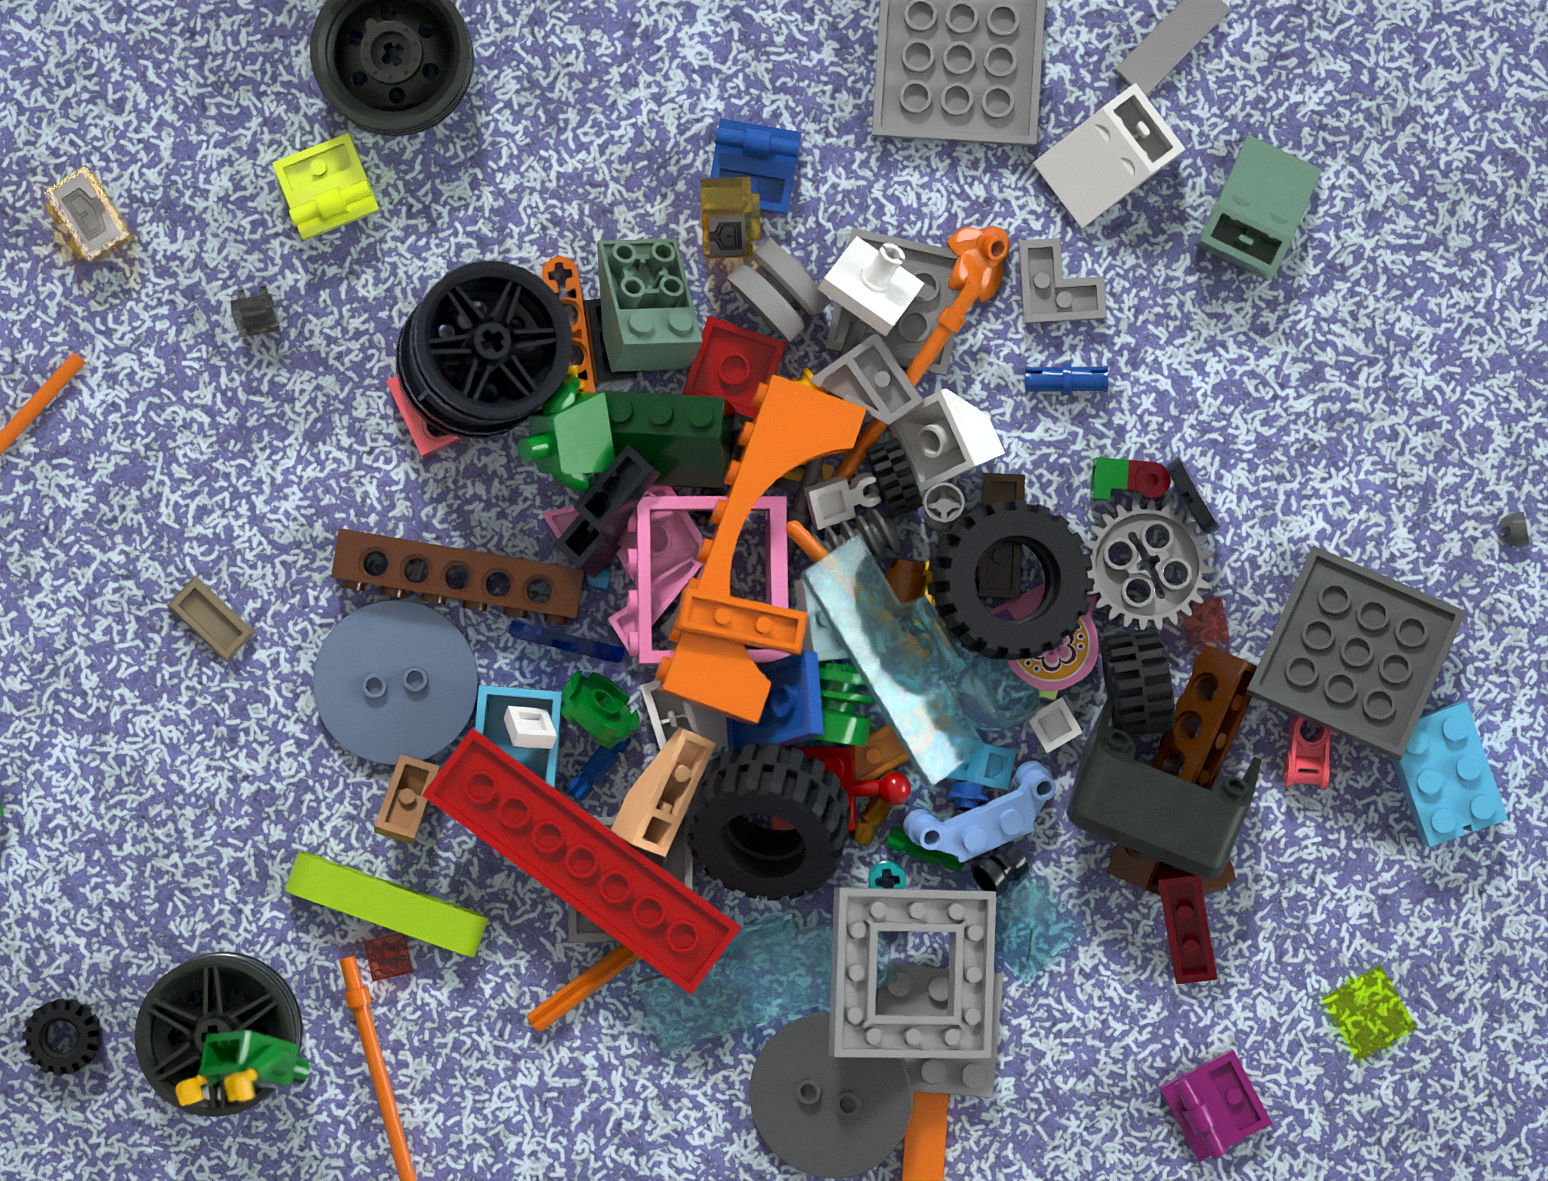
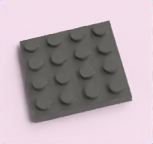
[1246,545,1466,761]

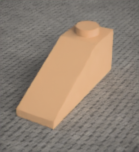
[611,727,717,857]

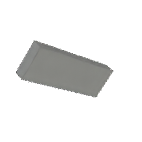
[1114,0,1231,96]

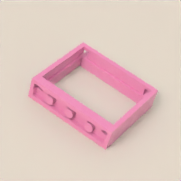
[626,496,789,667]

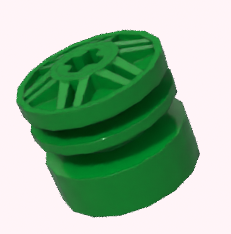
[811,662,877,746]

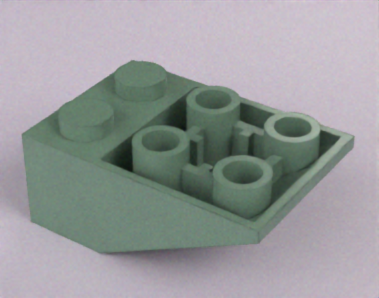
[1194,134,1322,281]
[597,239,703,372]

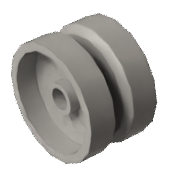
[726,238,831,343]

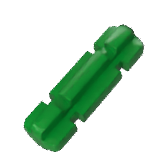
[886,827,965,872]

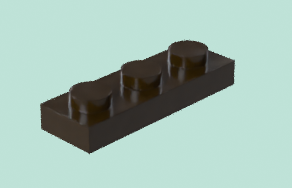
[977,473,1025,598]

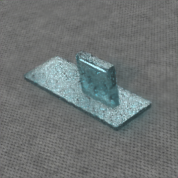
[801,534,984,787]
[638,913,898,1052]

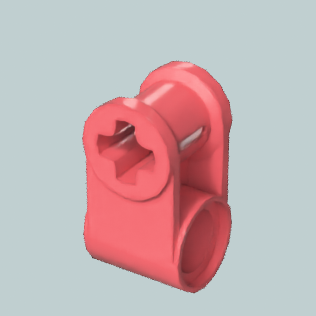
[1283,715,1331,790]

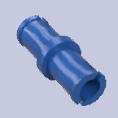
[1025,363,1108,395]

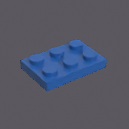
[726,651,824,750]

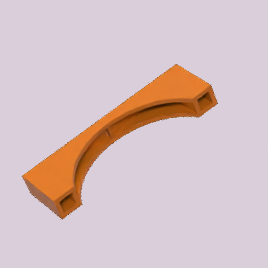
[655,374,867,726]

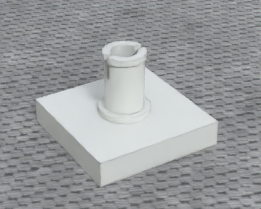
[817,236,924,336]

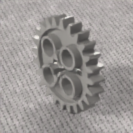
[1082,498,1214,632]

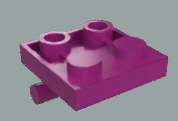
[1159,1048,1272,1162]

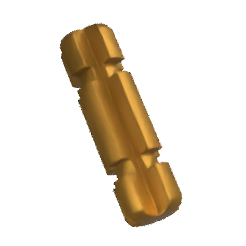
[850,770,896,847]

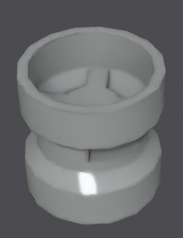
[923,482,965,532]

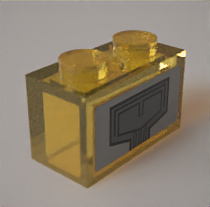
[44,165,136,265]
[700,177,761,259]

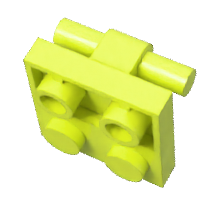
[272,133,380,241]

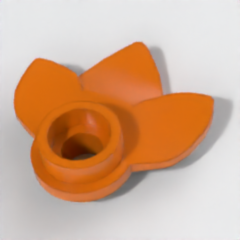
[947,226,1010,303]

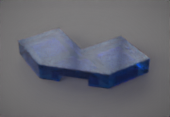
[508,620,625,663]

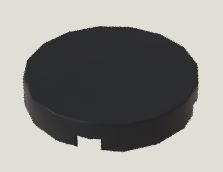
[1166,457,1221,534]

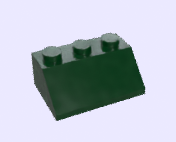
[604,390,735,490]

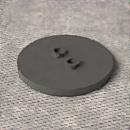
[749,1012,914,1178]

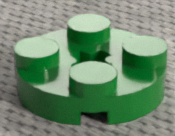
[560,671,640,748]

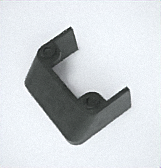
[1066,698,1262,879]

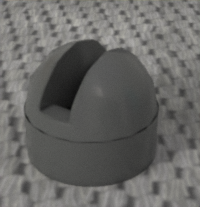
[1498,512,1529,546]

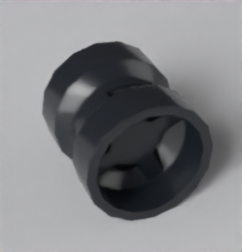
[971,842,1029,897]

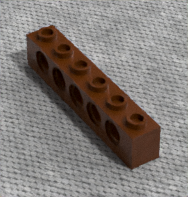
[331,528,586,626]
[1106,644,1257,896]

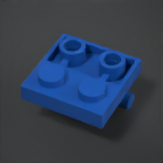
[706,118,802,215]

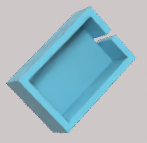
[475,685,564,789]
[1391,701,1508,847]

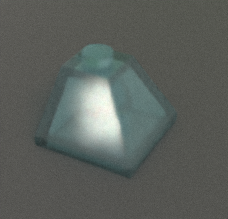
[995,868,1087,984]

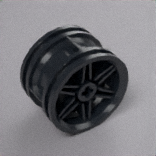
[395,260,573,439]

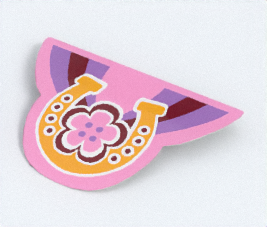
[988,567,1098,692]

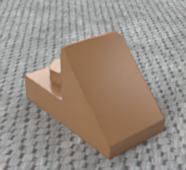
[374,754,440,845]

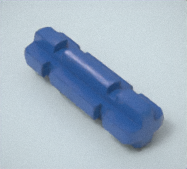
[567,737,632,800]

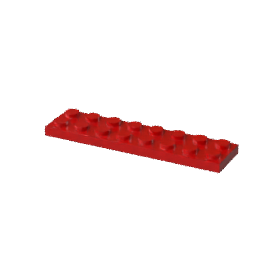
[422,727,741,995]

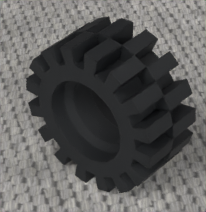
[865,437,923,519]
[22,998,102,1076]

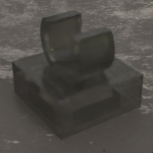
[230,286,281,337]

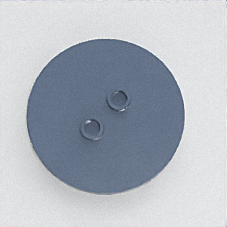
[313,600,479,765]

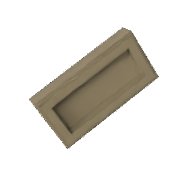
[167,576,256,662]

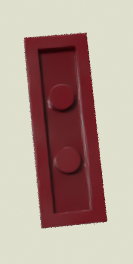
[1158,869,1217,984]

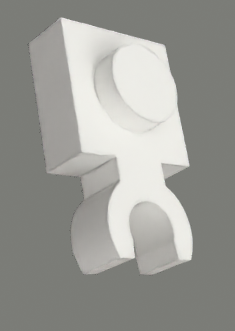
[804,472,881,530]

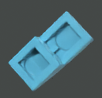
[924,732,1017,790]

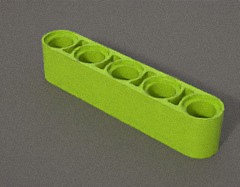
[284,851,489,957]

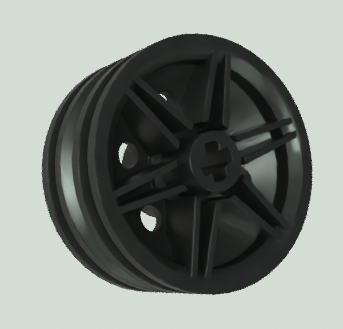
[310,0,474,136]
[134,952,303,1117]

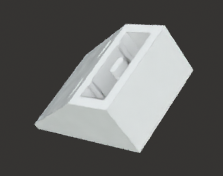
[1032,83,1185,229]

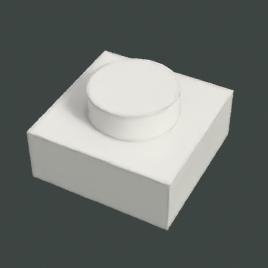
[1026,697,1083,753]
[504,706,557,749]

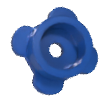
[946,782,989,811]

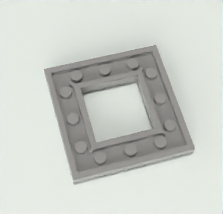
[828,887,996,1059]

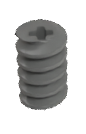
[810,507,901,575]

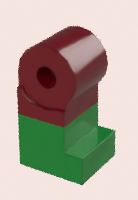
[1090,457,1171,501]

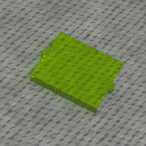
[1321,964,1417,1061]

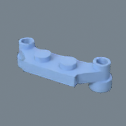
[903,761,1056,863]

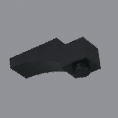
[554,444,661,578]

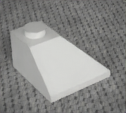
[889,388,1005,492]

